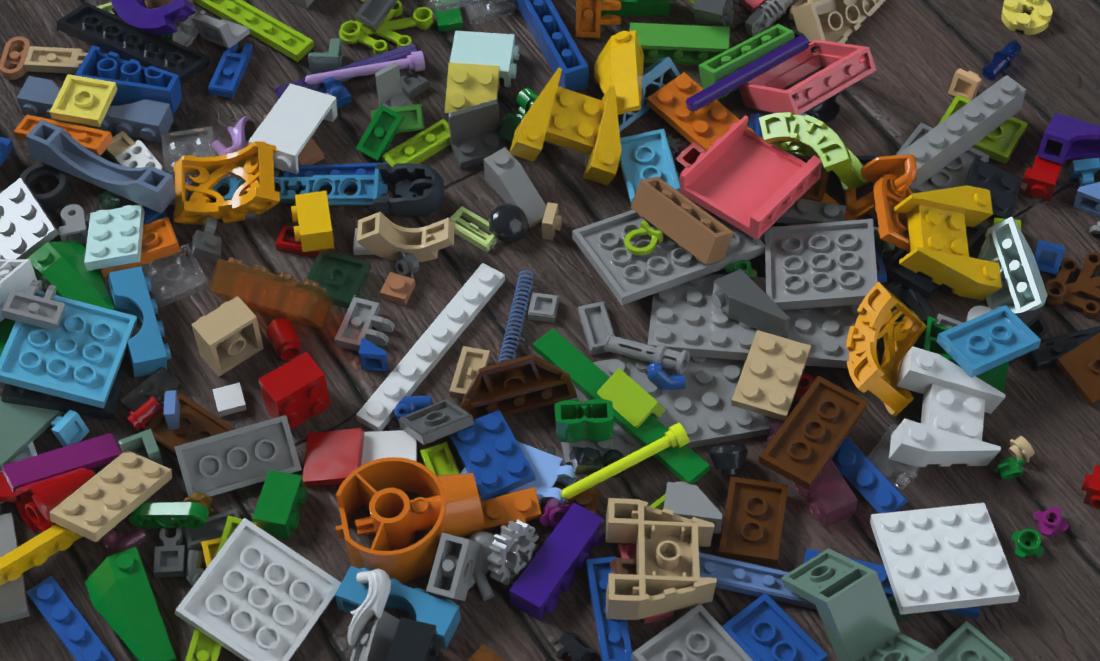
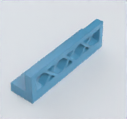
[619,57,681,132]

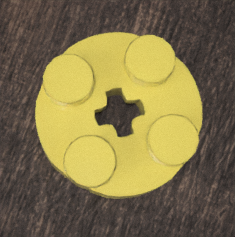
[1001,0,1053,35]

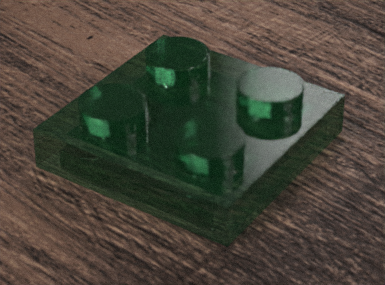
[300,249,372,309]

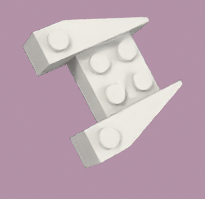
[889,346,1005,467]

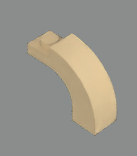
[357,212,455,262]

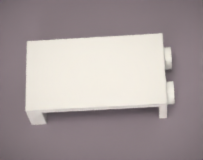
[248,83,338,174]

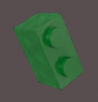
[252,470,308,539]

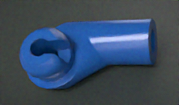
[647,362,685,390]
[394,395,432,419]

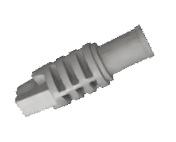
[745,0,797,37]

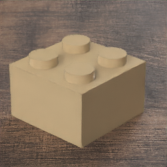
[191,296,264,377]

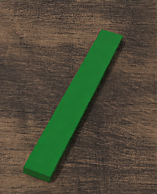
[533,328,710,485]

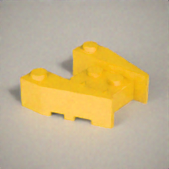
[509,68,622,186]
[894,185,1002,301]

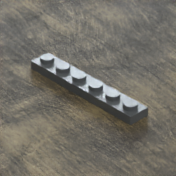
[686,197,846,225]

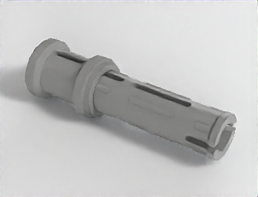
[604,334,690,375]

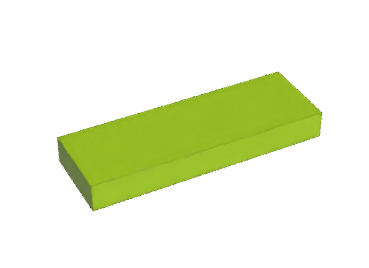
[381,119,451,167]

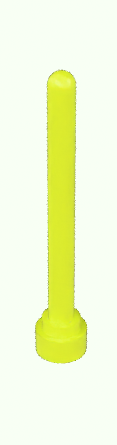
[561,422,690,499]

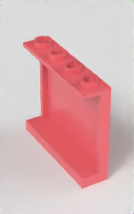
[679,115,822,240]

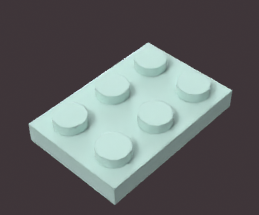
[84,204,145,271]

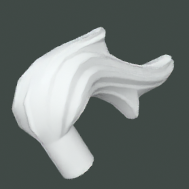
[348,569,391,648]

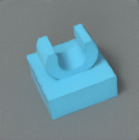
[50,410,89,447]

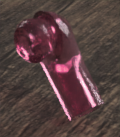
[102,528,147,552]

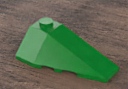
[85,547,177,661]

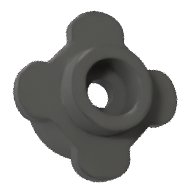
[394,251,419,279]

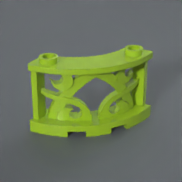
[759,112,869,191]

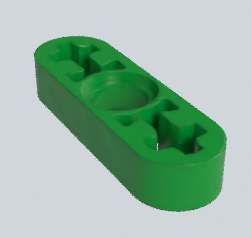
[129,502,209,529]

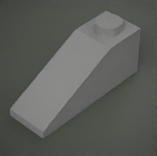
[484,147,546,228]

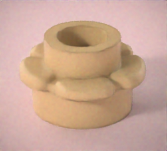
[1008,436,1035,463]

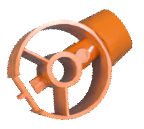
[335,457,485,583]

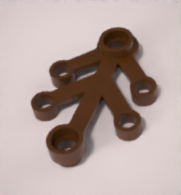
[1044,252,1100,319]

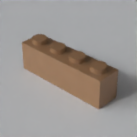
[631,176,734,265]

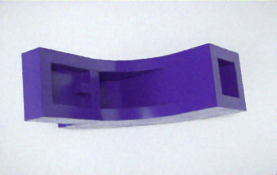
[111,0,197,35]

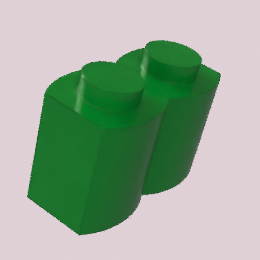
[555,399,614,443]

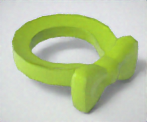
[624,220,663,256]

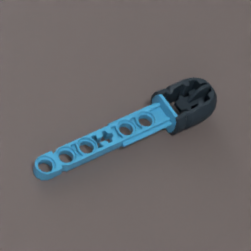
[211,163,445,216]

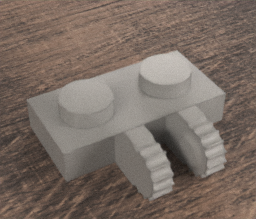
[2,280,65,331]
[334,297,395,351]

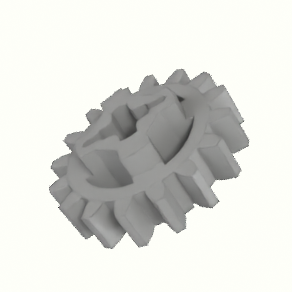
[486,520,539,586]

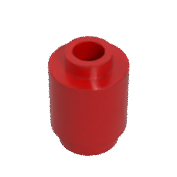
[266,318,301,360]

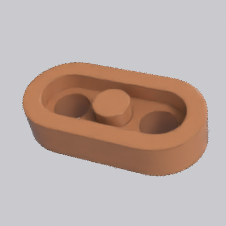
[0,36,31,80]

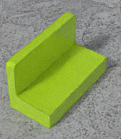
[597,368,666,428]

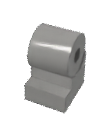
[59,204,88,246]

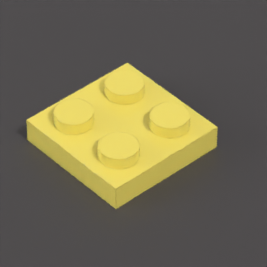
[445,62,500,114]
[50,74,117,127]

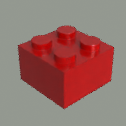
[258,352,331,429]

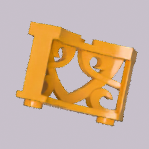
[173,141,280,225]
[846,281,926,417]

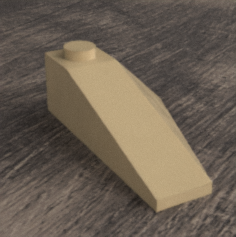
[791,0,886,43]

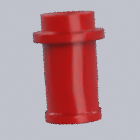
[126,396,164,431]

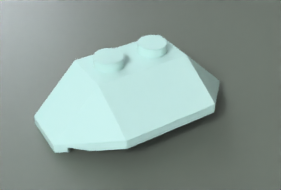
[978,217,1047,314]

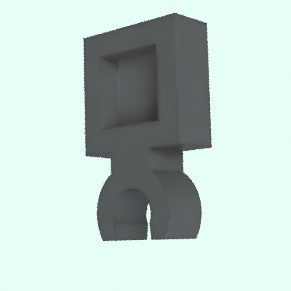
[153,528,186,578]

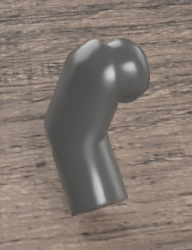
[185,550,204,587]

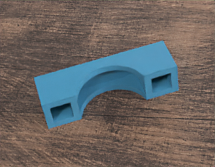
[109,266,171,378]
[335,566,461,650]

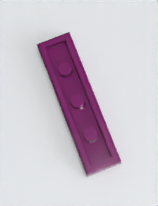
[2,433,122,493]

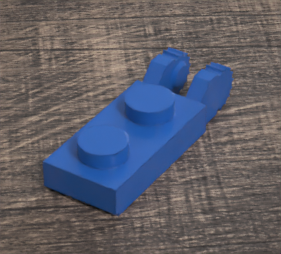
[208,43,253,98]

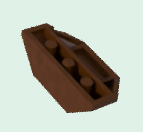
[461,354,577,420]

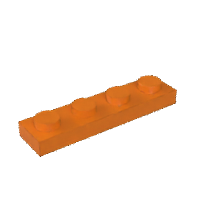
[13,115,113,156]

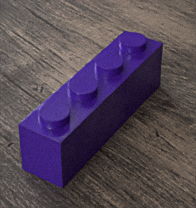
[509,503,606,622]

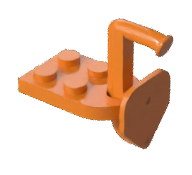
[844,154,917,253]

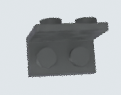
[448,100,509,169]

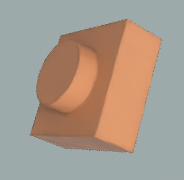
[380,272,416,306]

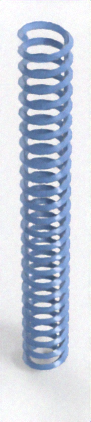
[498,270,535,363]

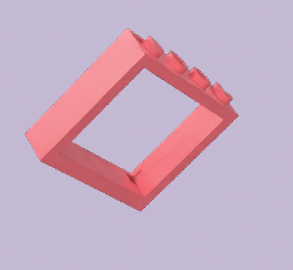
[738,40,877,115]

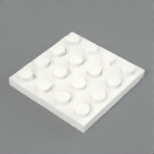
[870,503,1020,615]
[174,518,341,661]

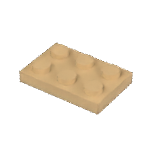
[731,330,811,421]

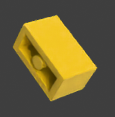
[291,191,334,252]

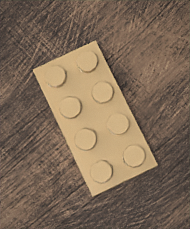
[49,450,172,542]

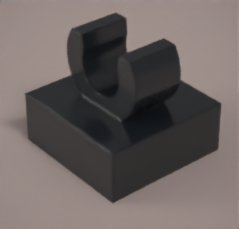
[556,631,598,661]

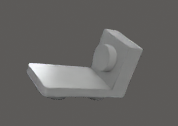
[375,63,414,108]

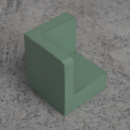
[308,38,343,73]
[118,429,164,466]

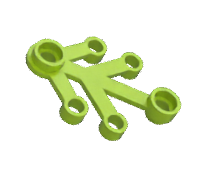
[339,1,433,55]

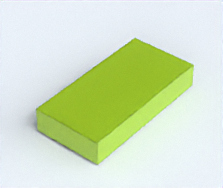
[420,442,460,476]

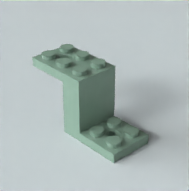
[781,548,939,661]

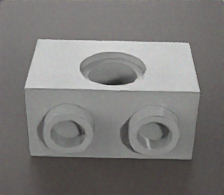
[426,533,481,601]

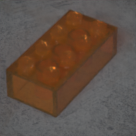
[208,257,334,330]

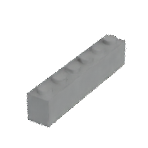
[898,75,1026,190]

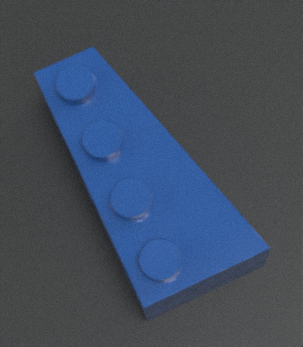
[75,45,183,115]

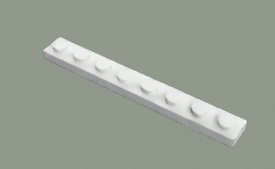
[356,263,505,431]

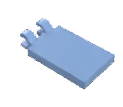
[461,441,578,506]

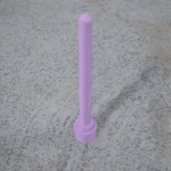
[305,51,425,85]

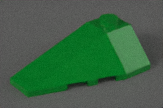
[27,241,116,311]

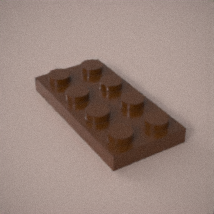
[759,376,868,490]

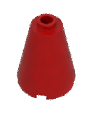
[14,467,96,533]

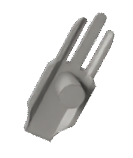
[172,10,208,47]

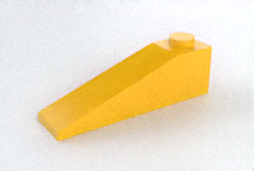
[594,30,644,115]

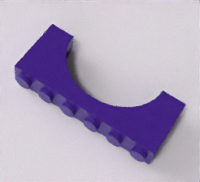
[1037,113,1100,164]

